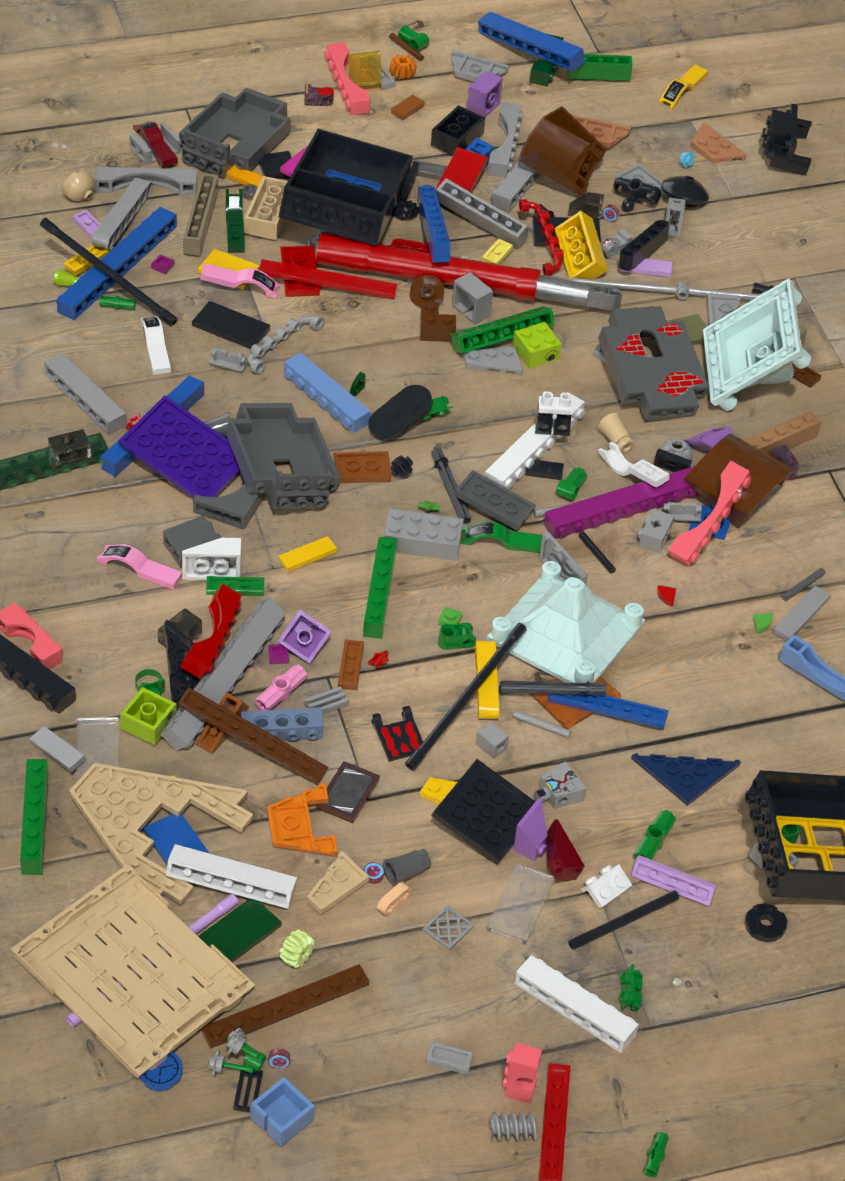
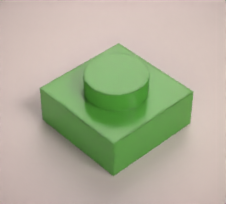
[438,607,463,626]

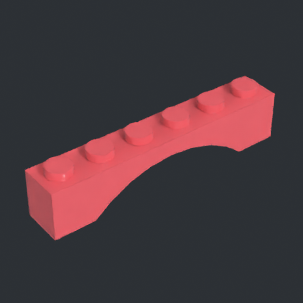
[324,42,370,115]
[668,461,752,567]

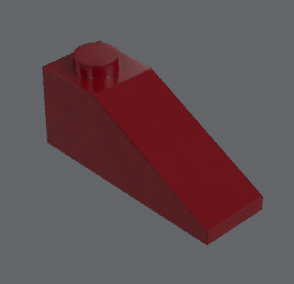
[546,819,585,881]

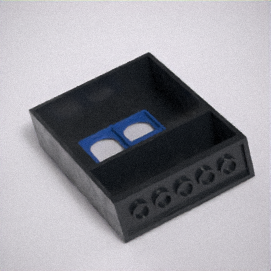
[278,128,413,246]

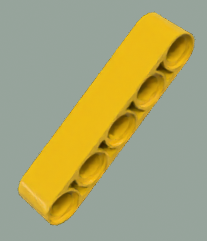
[475,641,499,719]

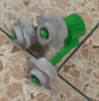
[209,1028,266,1077]

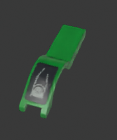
[461,522,542,553]

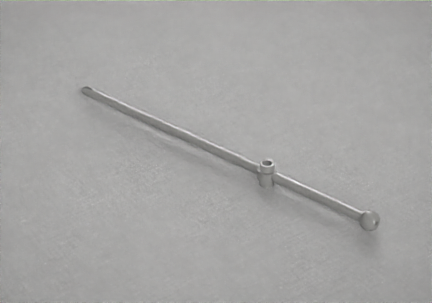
[551,276,767,300]

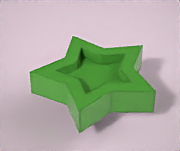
[418,500,440,513]

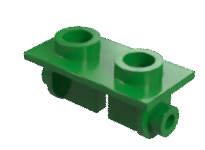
[421,396,453,420]
[619,964,643,1011]

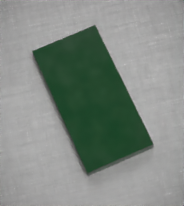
[198,898,282,963]

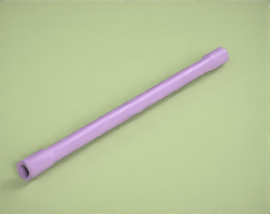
[66,894,239,1028]

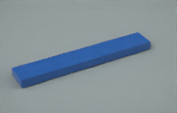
[548,694,669,729]

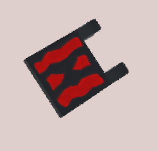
[371,706,423,762]

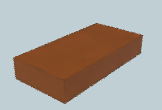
[391,95,425,120]

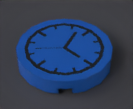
[139,1052,183,1091]

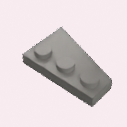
[463,346,522,376]

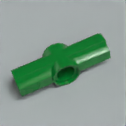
[633,810,676,860]

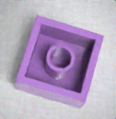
[467,71,503,118]

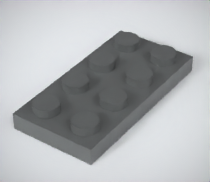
[454,470,536,531]

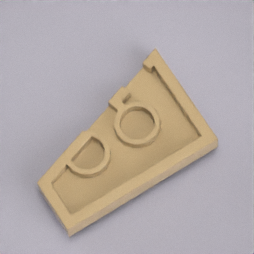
[307,850,369,915]

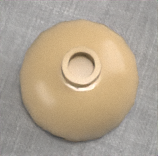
[62,168,95,202]

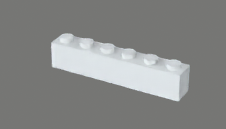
[165,844,297,909]
[514,955,639,1054]

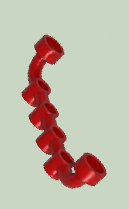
[519,199,564,276]

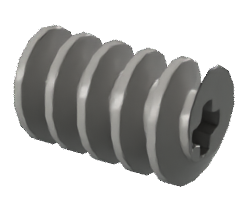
[489,1111,537,1141]

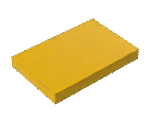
[198,248,260,290]

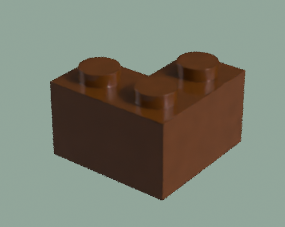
[420,302,456,342]

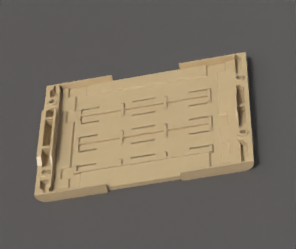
[11,864,255,1078]

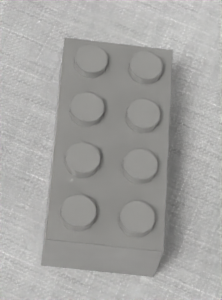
[384,508,464,561]

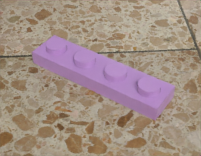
[631,855,717,906]

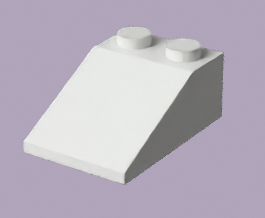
[182,538,241,580]

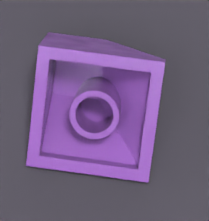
[683,426,734,452]
[277,610,332,664]
[514,798,548,862]

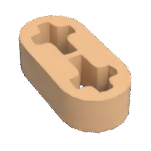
[377,881,412,916]

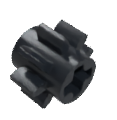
[391,455,413,478]

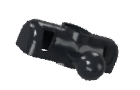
[613,177,662,212]

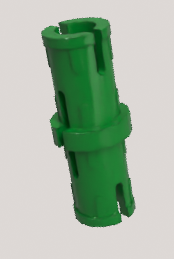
[99,295,136,311]
[643,1132,669,1177]

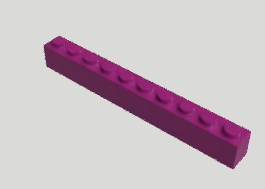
[543,466,700,539]

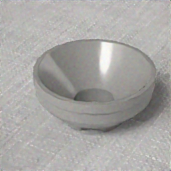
[660,438,693,460]

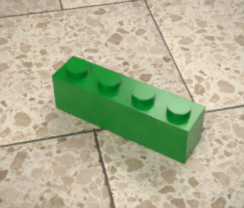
[567,54,633,81]

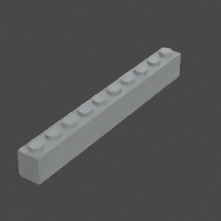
[160,597,285,751]

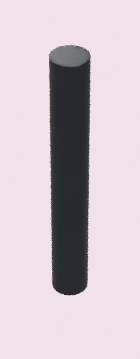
[579,532,616,574]

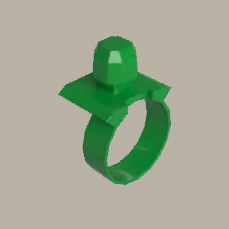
[135,669,165,696]

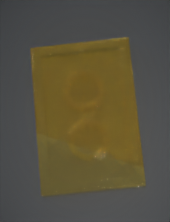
[349,50,382,89]

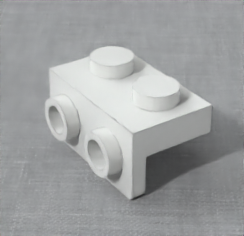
[581,864,632,908]

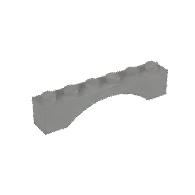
[488,102,523,178]
[95,167,197,195]

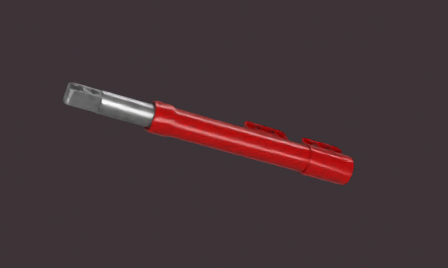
[316,231,623,311]

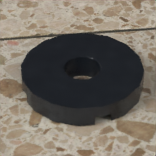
[745,903,787,942]

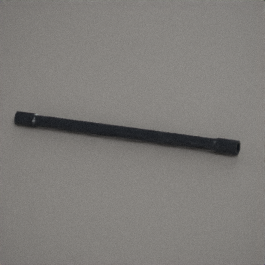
[40,217,178,326]
[405,623,527,771]

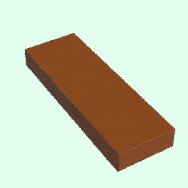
[338,639,364,690]

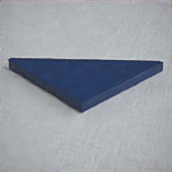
[631,753,741,806]

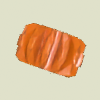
[389,55,417,79]

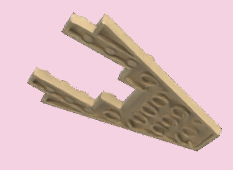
[69,763,254,905]

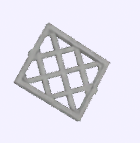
[423,905,474,950]

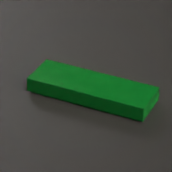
[206,576,264,596]

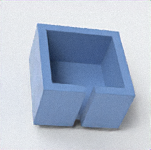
[250,1077,315,1147]

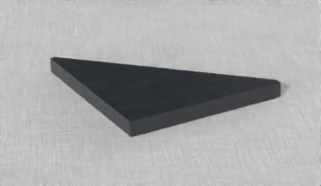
[163,619,214,711]

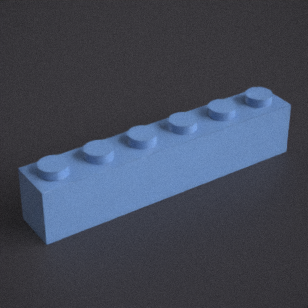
[284,352,371,433]

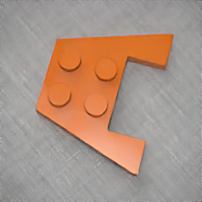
[267,783,338,856]

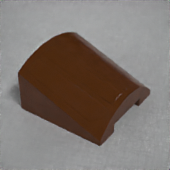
[519,106,607,196]
[683,433,794,528]

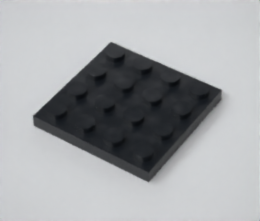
[431,759,536,865]

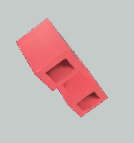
[502,1042,542,1104]

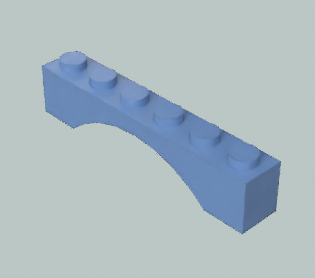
[780,635,845,701]

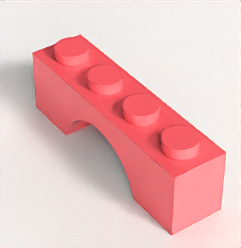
[0,603,63,669]

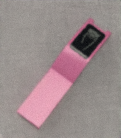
[200,263,280,299]
[97,544,182,590]

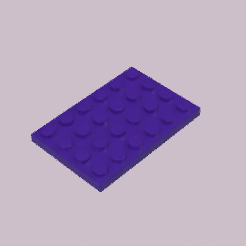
[118,395,241,499]

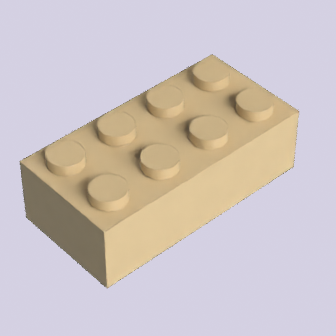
[244,176,288,240]

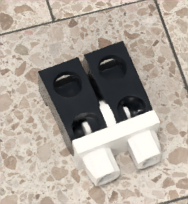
[535,392,572,436]

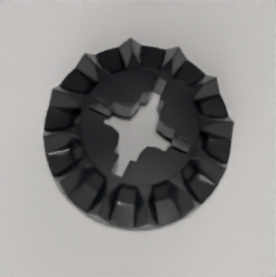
[393,199,419,220]

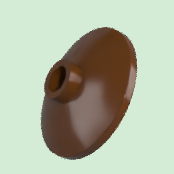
[410,275,444,308]

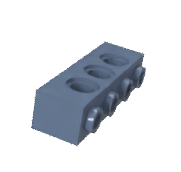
[241,707,324,741]

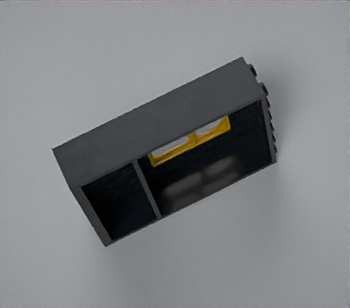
[745,770,845,901]

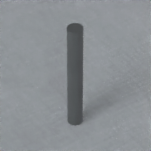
[781,568,825,601]

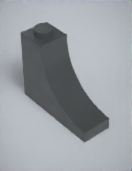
[193,483,263,530]

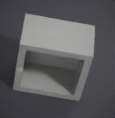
[452,272,493,325]

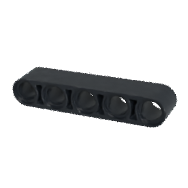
[619,220,669,271]

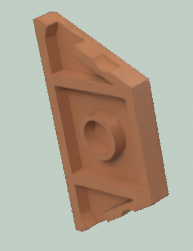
[572,115,631,149]
[690,122,747,163]

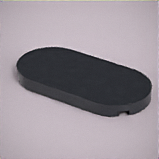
[368,385,432,441]

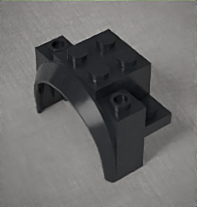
[761,103,812,175]

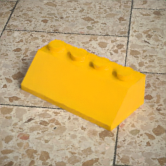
[555,211,608,280]

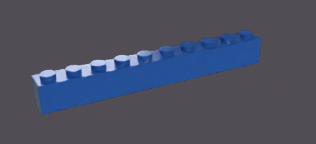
[56,207,177,320]

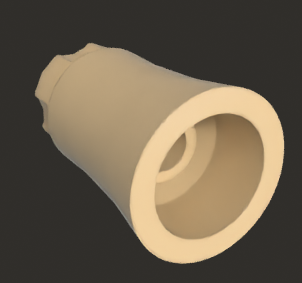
[598,413,635,453]

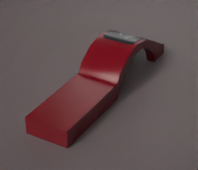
[133,121,178,167]

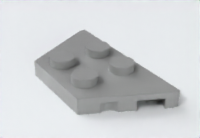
[451,50,509,82]

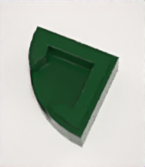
[350,371,366,397]

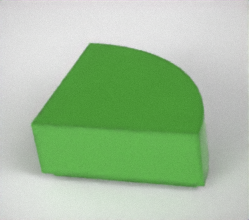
[753,613,773,633]

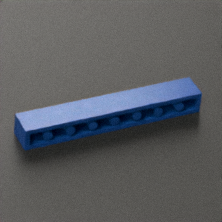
[478,12,585,72]
[417,185,451,262]

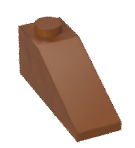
[195,692,249,754]

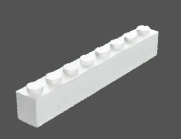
[485,392,585,490]

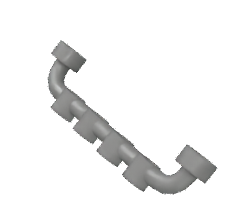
[247,315,324,374]

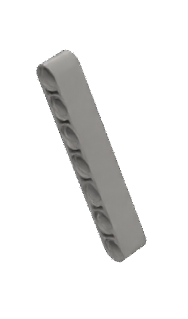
[92,178,153,250]

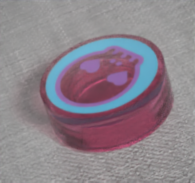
[602,204,620,222]
[363,862,384,884]
[268,1048,291,1069]

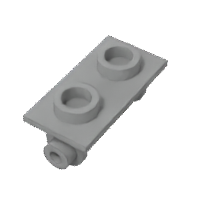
[209,347,248,372]
[664,502,702,522]

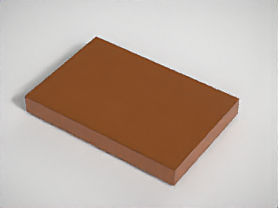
[333,451,391,483]

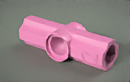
[255,664,307,711]

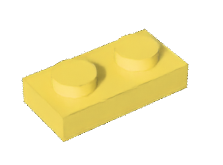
[481,239,513,265]

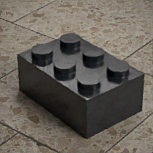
[431,105,485,155]

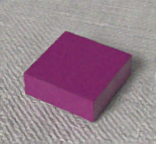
[151,255,175,274]
[268,645,289,664]

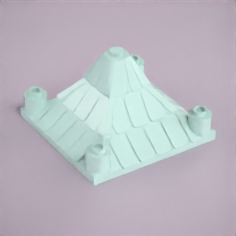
[703,278,811,411]
[486,561,645,683]

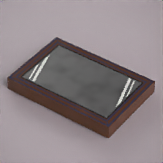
[316,761,380,823]

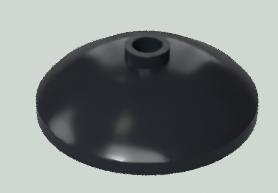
[661,176,709,205]

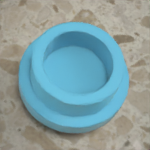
[680,152,694,168]

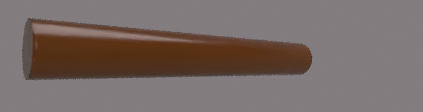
[389,33,424,61]

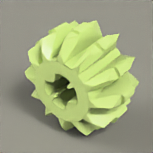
[279,929,315,968]

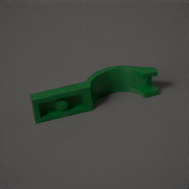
[225,189,245,253]

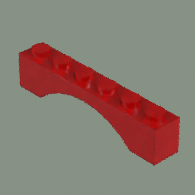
[180,583,242,679]

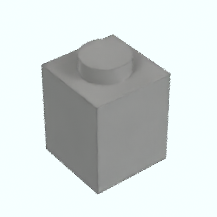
[476,722,509,759]

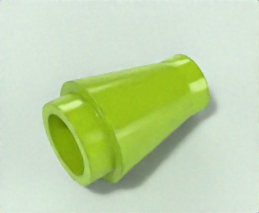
[53,269,79,287]

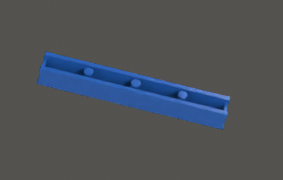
[101,375,204,478]

